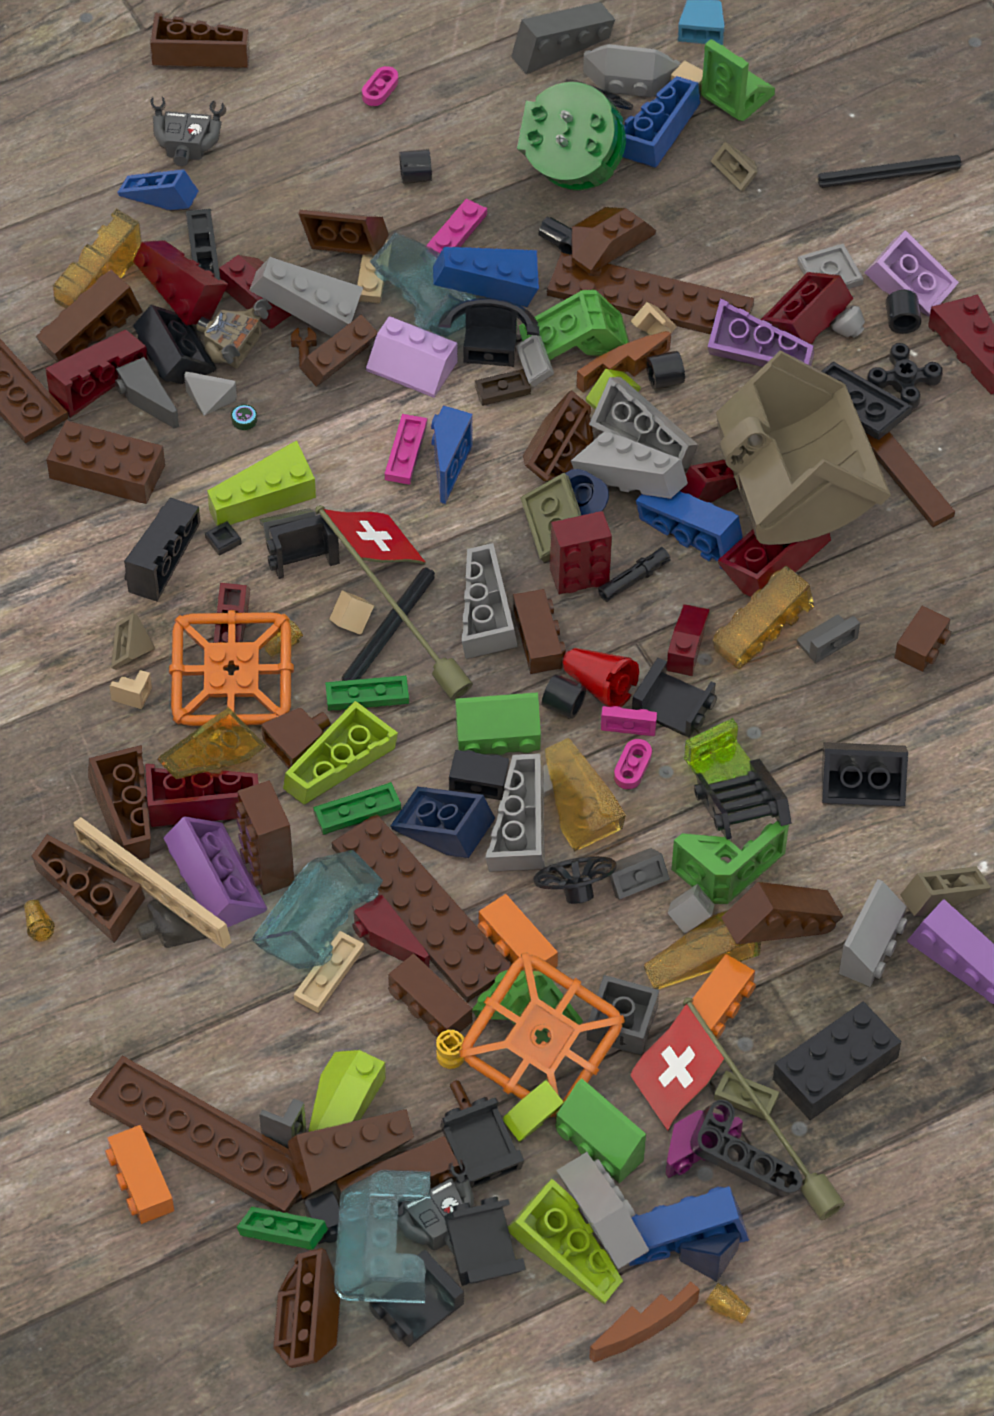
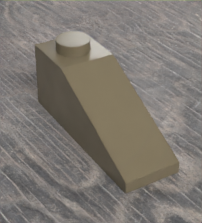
[900,866,991,917]

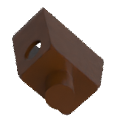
[261,708,331,769]

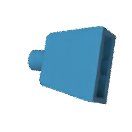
[678,0,724,45]

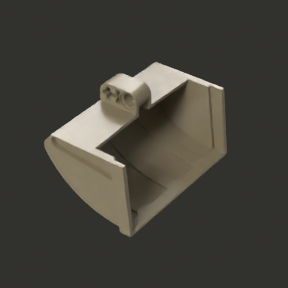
[716,350,891,545]

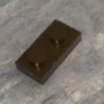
[475,369,531,406]

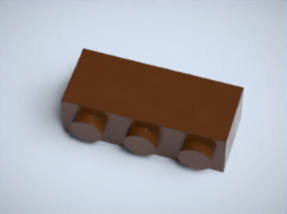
[300,314,378,387]
[513,589,566,674]
[388,953,472,1037]

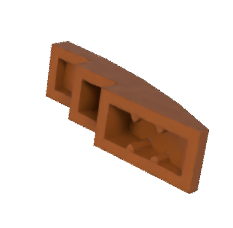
[576,331,671,393]
[590,1281,700,1363]

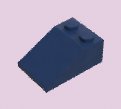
[390,786,495,858]

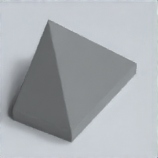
[184,372,237,416]

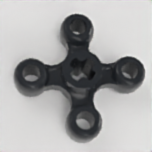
[867,343,943,410]

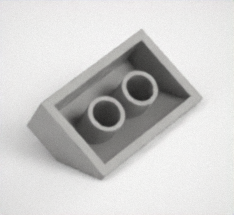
[839,879,908,987]

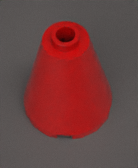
[562,648,640,707]

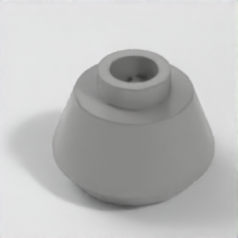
[832,305,865,338]

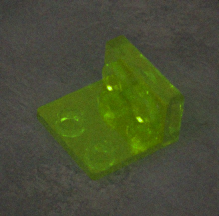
[684,718,751,794]

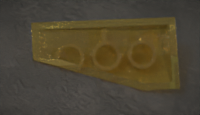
[157,707,266,779]
[644,910,761,990]

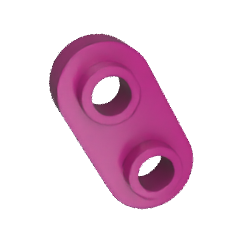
[362,66,399,106]
[614,739,652,789]

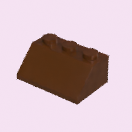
[298,210,389,256]

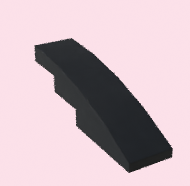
[186,208,220,280]

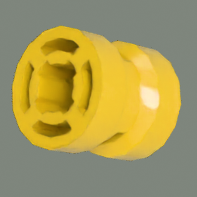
[436,1030,464,1069]

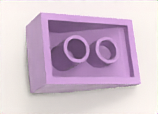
[864,230,959,316]

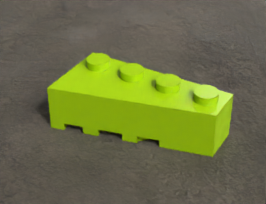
[207,440,316,526]
[283,701,398,805]

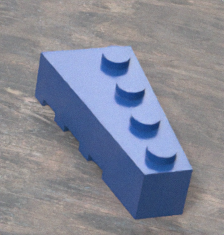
[623,76,700,167]
[433,247,539,307]
[636,491,743,570]
[629,1186,750,1266]

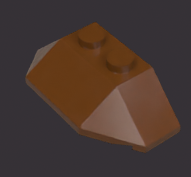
[572,207,656,274]
[523,390,593,482]
[273,1248,341,1368]

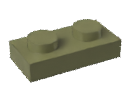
[714,1071,780,1120]

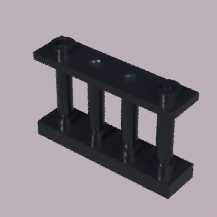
[694,758,792,840]

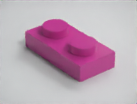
[601,706,657,736]

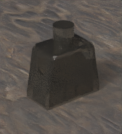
[137,881,208,948]

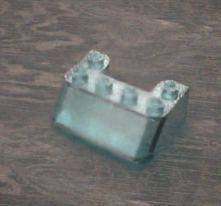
[370,232,477,337]
[252,850,383,969]
[334,1170,431,1303]

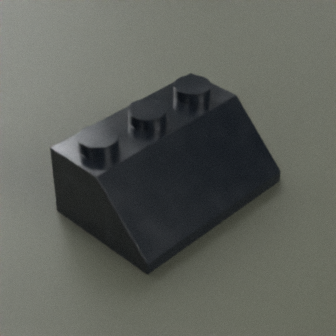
[133,305,217,384]
[822,742,908,806]

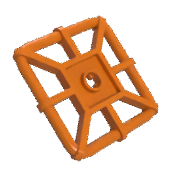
[169,610,294,728]
[459,953,625,1119]

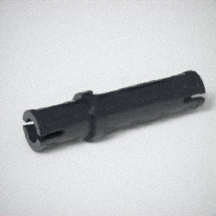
[598,547,671,602]

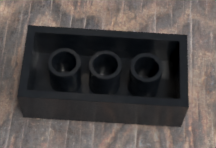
[772,1001,902,1120]

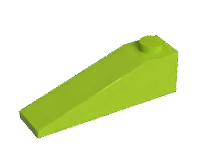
[308,1050,386,1132]
[508,1179,623,1304]

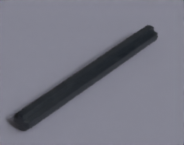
[818,155,961,188]
[342,567,435,681]

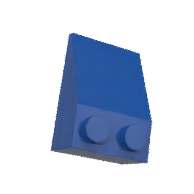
[431,405,473,504]

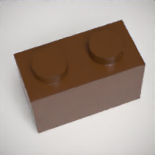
[894,606,952,672]

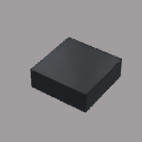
[205,521,242,556]

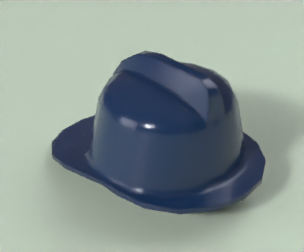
[565,469,609,515]

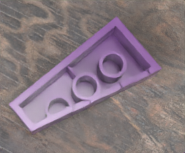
[708,298,814,367]
[907,899,994,1004]

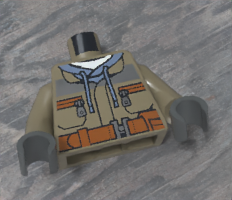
[197,299,272,369]

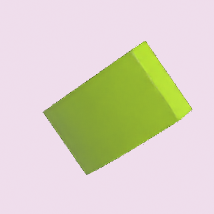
[502,1080,564,1142]

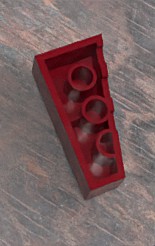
[133,240,228,325]
[928,294,994,395]
[45,329,148,418]
[145,763,259,827]

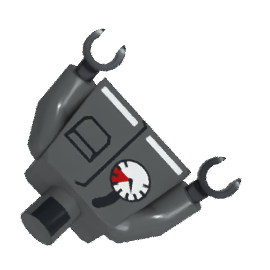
[150,96,226,166]
[383,1160,474,1255]

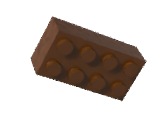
[46,420,165,504]
[235,780,295,895]

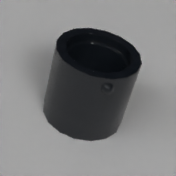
[399,149,432,183]
[886,289,921,334]
[646,351,685,390]
[541,674,586,719]

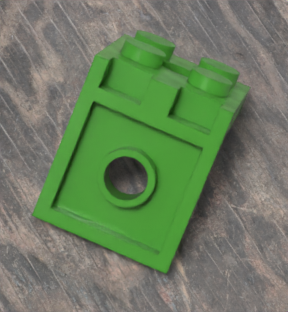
[472,970,584,1044]

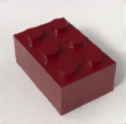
[550,511,612,595]

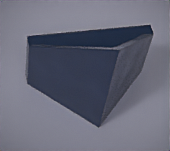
[679,1231,740,1282]

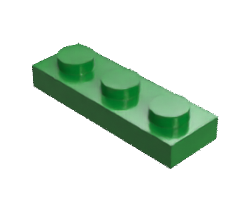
[325,675,409,711]
[313,782,401,835]
[237,1207,328,1250]

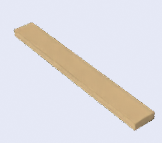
[74,817,232,948]

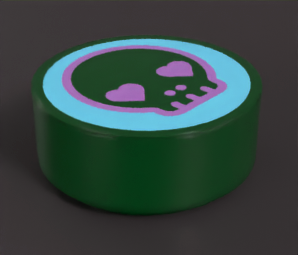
[231,404,257,430]

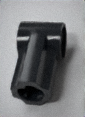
[538,217,572,255]

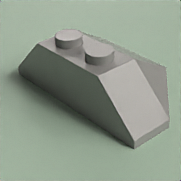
[583,44,680,97]

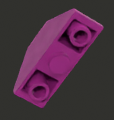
[666,1110,743,1178]

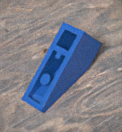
[117,169,199,210]

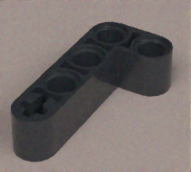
[690,1100,802,1197]

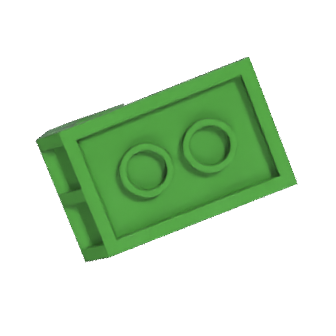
[701,39,775,121]
[519,290,629,360]
[671,821,789,904]

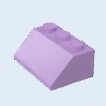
[366,316,457,398]

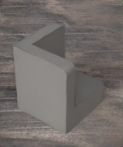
[667,884,715,933]

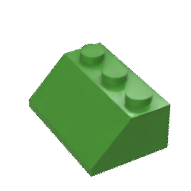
[455,692,541,755]
[556,1078,646,1184]

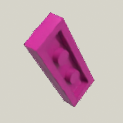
[426,199,487,258]
[384,414,427,485]

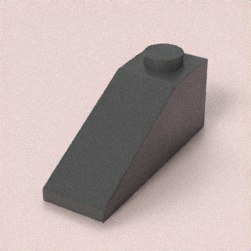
[115,358,179,429]

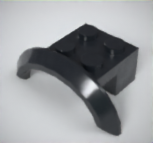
[438,298,540,367]

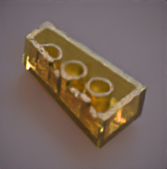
[53,208,142,309]
[712,566,814,670]

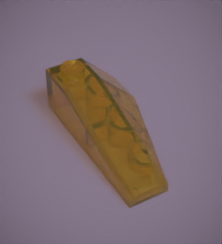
[544,738,626,852]

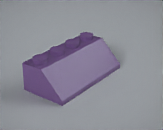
[164,817,267,927]

